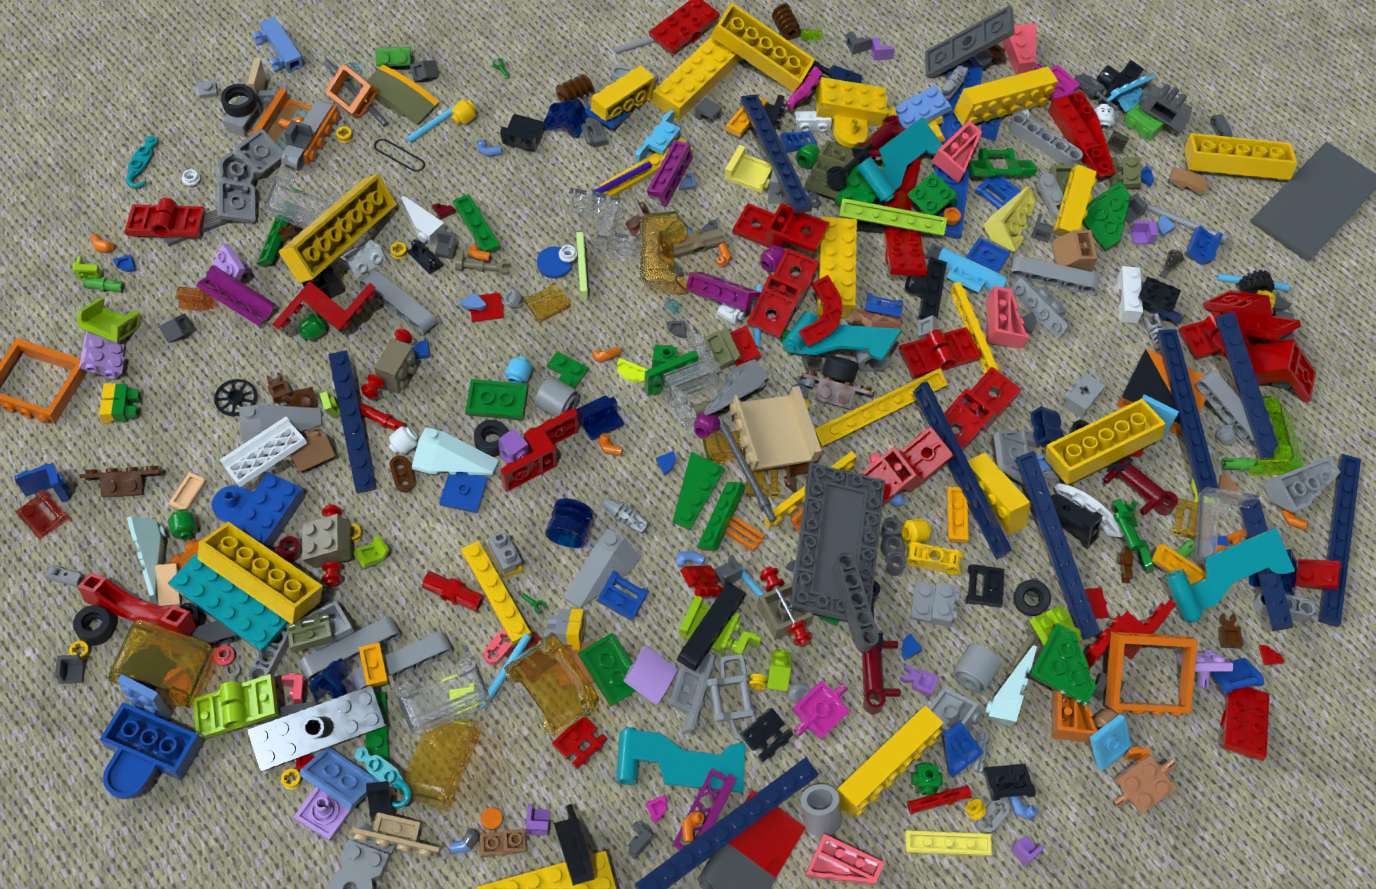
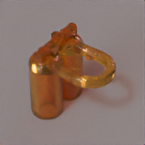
[176,284,213,311]

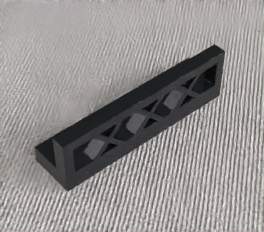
[554,804,595,886]

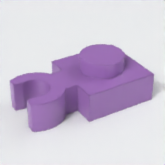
[900,665,939,697]

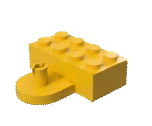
[816,77,888,148]

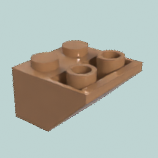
[1052,230,1097,271]
[283,428,335,472]

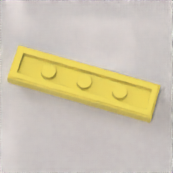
[905,830,992,857]

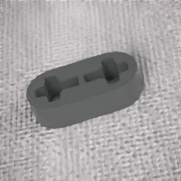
[1210,114,1232,137]

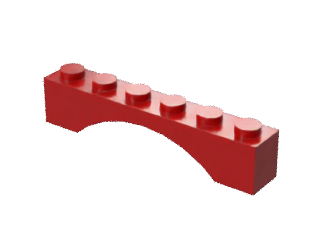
[884,128,922,211]
[77,572,196,642]

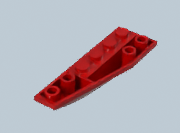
[1048,91,1116,179]

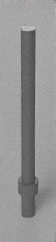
[324,59,389,127]
[720,423,777,522]

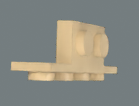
[348,813,439,857]

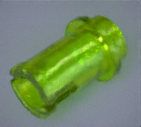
[801,28,822,41]

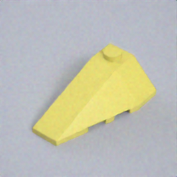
[984,186,1036,252]

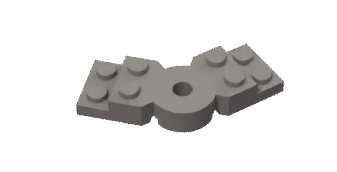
[215,128,284,223]
[327,822,396,889]

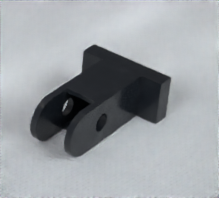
[1051,494,1103,549]

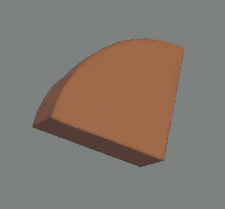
[1218,474,1239,497]

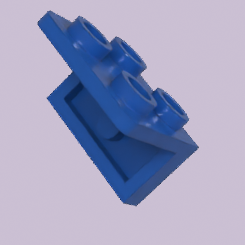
[14,463,72,503]

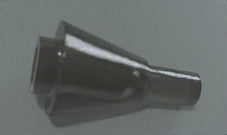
[1159,250,1185,279]

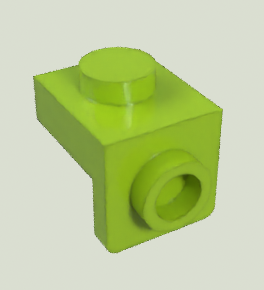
[353,536,389,568]
[731,631,762,661]

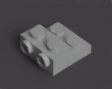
[910,581,960,627]
[301,601,354,651]
[929,687,982,736]

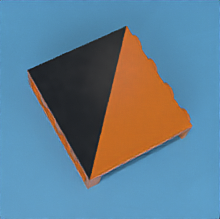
[1117,349,1206,437]

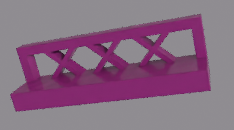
[647,140,693,207]
[196,265,276,326]
[686,271,761,311]
[672,768,737,850]

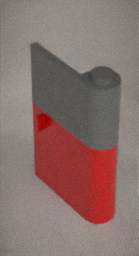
[697,791,805,889]

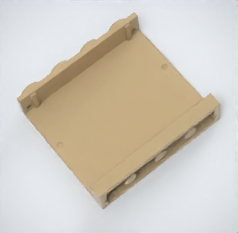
[730,386,822,471]

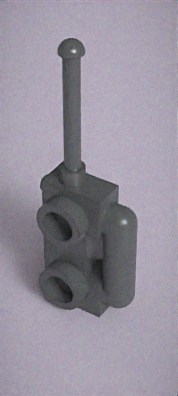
[1074,74,1119,111]
[581,96,607,147]

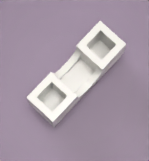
[1117,266,1143,323]

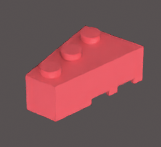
[1002,23,1037,75]
[932,121,982,183]
[986,286,1030,348]
[805,834,885,886]

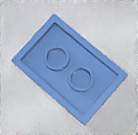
[894,85,952,128]
[117,674,172,721]
[299,747,379,810]

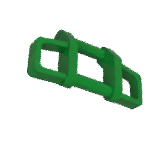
[967,148,1038,177]
[1113,499,1154,574]

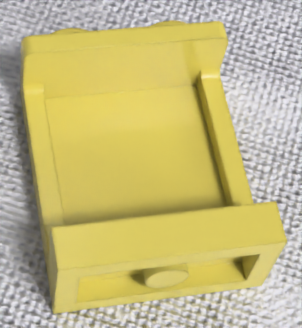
[724,145,773,193]

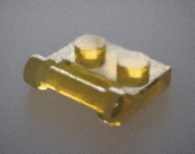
[522,282,571,323]
[745,464,781,499]
[1171,498,1212,542]

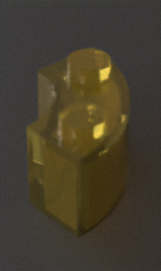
[702,430,746,464]

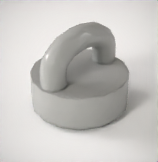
[504,289,523,308]
[1216,425,1236,446]
[787,683,810,704]

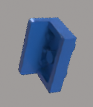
[1186,225,1223,265]

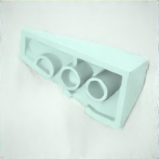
[412,427,499,475]
[127,516,166,603]
[985,645,1037,727]

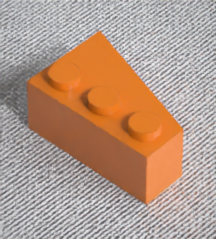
[1052,688,1098,743]

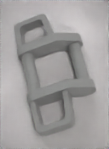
[707,654,756,740]

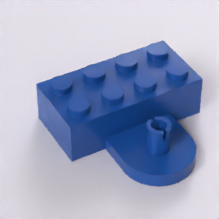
[212,472,305,549]
[99,702,203,799]

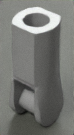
[44,564,84,587]

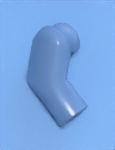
[1008,796,1038,820]

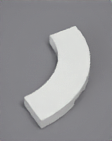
[1054,483,1124,537]

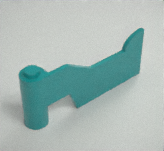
[857,117,943,202]
[783,311,902,361]
[1165,527,1295,623]
[616,727,745,793]

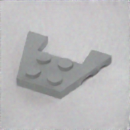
[994,430,1049,489]

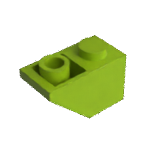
[767,649,791,691]

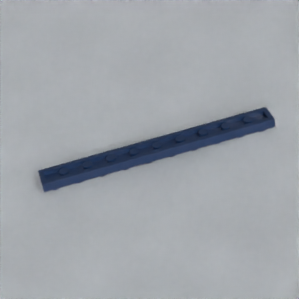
[740,94,812,214]
[1157,329,1220,496]
[913,381,1012,560]
[1016,451,1101,640]
[1318,454,1361,627]
[634,757,819,889]

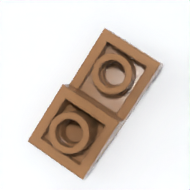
[1169,167,1208,195]
[479,829,526,858]

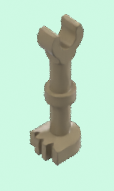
[455,252,510,275]
[1005,624,1040,678]

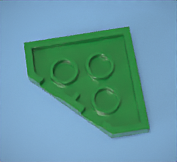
[1082,182,1131,252]
[1029,623,1096,706]

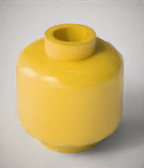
[451,100,477,125]
[901,518,932,543]

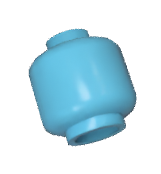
[505,356,532,384]

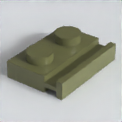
[703,326,742,371]

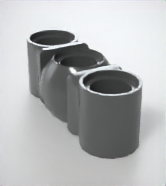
[881,517,906,576]

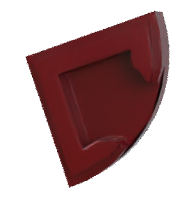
[431,203,456,220]

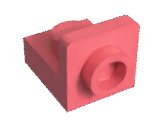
[281,673,306,704]

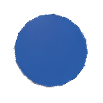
[536,246,573,279]

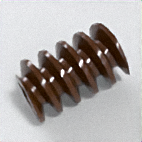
[772,3,801,40]
[556,74,594,105]

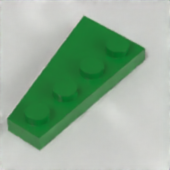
[673,452,725,531]

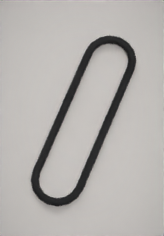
[374,139,425,172]

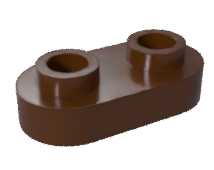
[390,455,415,492]

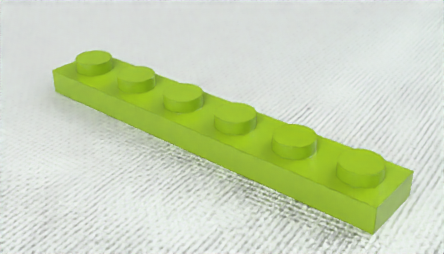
[839,198,947,236]

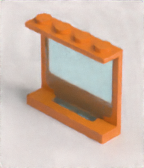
[249,87,340,166]

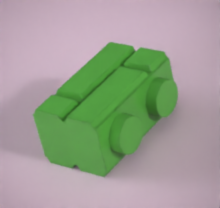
[375,46,412,66]
[1123,102,1165,141]

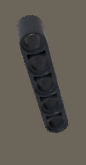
[677,582,746,671]

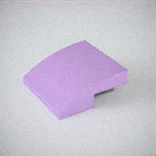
[623,645,678,705]

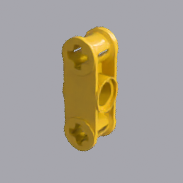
[906,542,964,575]

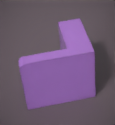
[870,37,895,61]
[1131,221,1158,245]
[526,804,550,836]
[1010,836,1045,867]

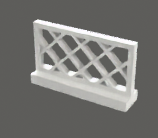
[220,417,307,487]

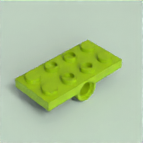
[193,674,279,740]

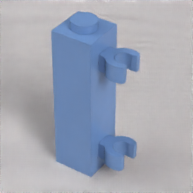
[252,17,304,73]

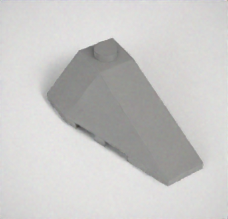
[239,405,322,444]

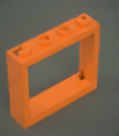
[0,338,87,424]
[1105,632,1198,716]

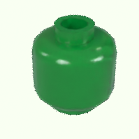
[796,143,821,169]
[298,314,327,341]
[168,509,197,540]

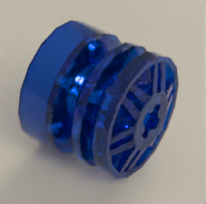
[545,498,595,548]

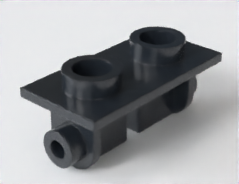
[407,239,444,275]

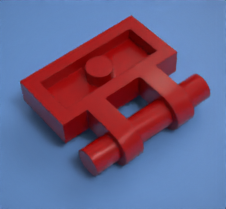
[680,565,724,598]
[552,714,607,769]

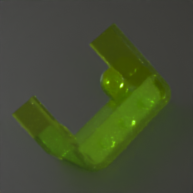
[1248,396,1304,476]

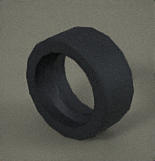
[221,84,256,117]

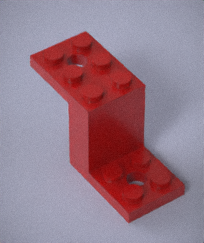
[272,281,376,330]
[1222,329,1316,402]

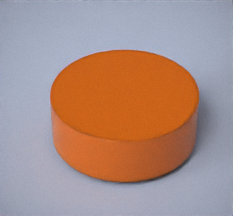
[943,207,961,225]
[481,808,503,831]

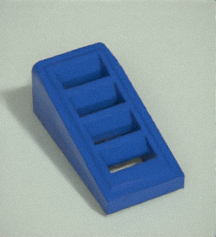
[980,117,1002,141]
[780,132,817,153]

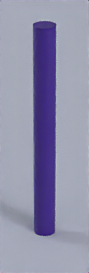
[590,161,652,198]

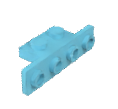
[1106,75,1155,112]
[635,109,681,164]
[938,248,1007,293]

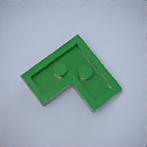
[547,351,589,389]

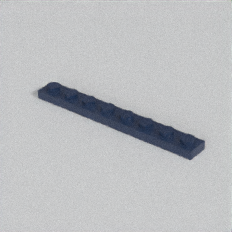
[1214,312,1281,460]
[328,350,376,494]
[1239,495,1293,631]

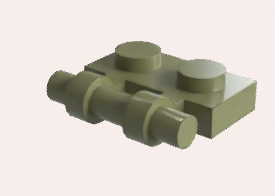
[1109,157,1141,189]
[287,612,333,653]

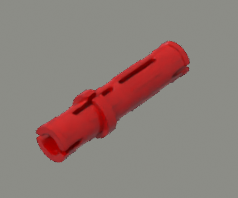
[358,401,407,431]
[907,785,972,815]

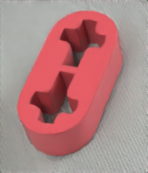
[483,630,514,665]

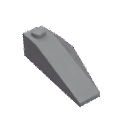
[704,359,769,415]
[1263,456,1340,512]
[563,528,641,608]

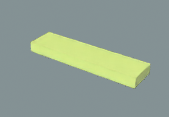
[576,232,588,301]

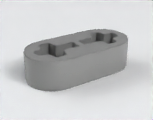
[976,798,1010,834]

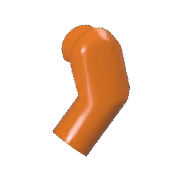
[278,116,305,129]
[90,234,114,252]
[716,242,732,267]
[467,245,491,262]
[592,347,621,363]
[598,433,623,456]
[1282,508,1308,530]
[682,811,704,842]

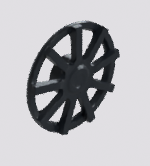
[214,379,258,417]

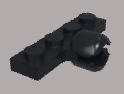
[1096,60,1144,110]
[905,257,947,320]

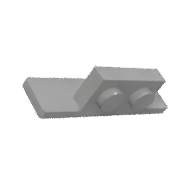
[1011,277,1070,338]
[669,653,715,734]

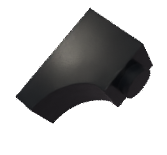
[366,781,394,822]

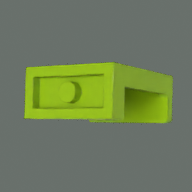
[77,297,140,343]
[679,595,742,655]

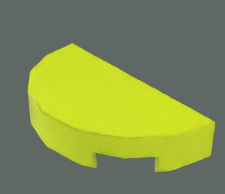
[617,358,648,383]

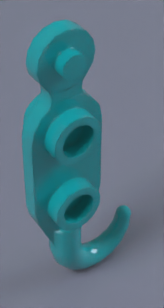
[126,136,158,188]
[354,747,412,808]

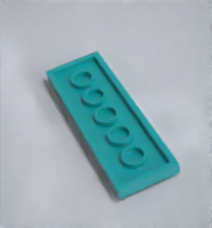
[168,553,289,653]

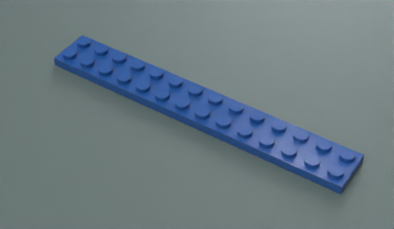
[934,57,983,239]

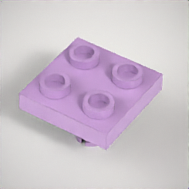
[212,243,250,281]
[1177,650,1233,688]
[293,787,355,842]

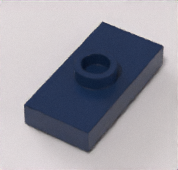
[829,65,862,84]
[1148,304,1185,324]

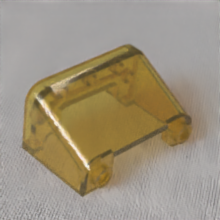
[640,211,688,295]
[108,620,213,708]
[504,632,599,737]
[399,715,480,812]

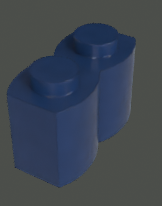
[1031,406,1064,447]

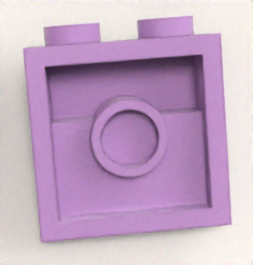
[79,333,125,379]

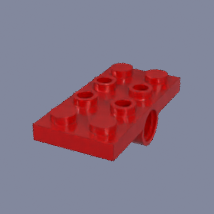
[649,0,720,54]
[124,198,206,238]
[884,227,927,276]
[1179,312,1261,360]
[899,327,981,379]
[1220,681,1270,761]

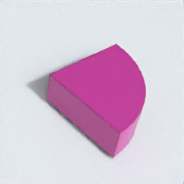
[645,795,667,824]

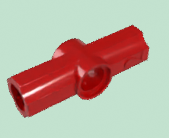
[422,571,484,612]

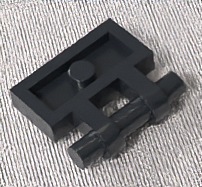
[739,707,793,762]

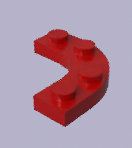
[798,275,843,348]

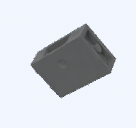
[1139,84,1192,132]

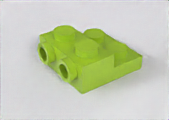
[1029,605,1083,646]

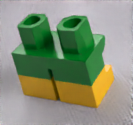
[99,383,141,424]

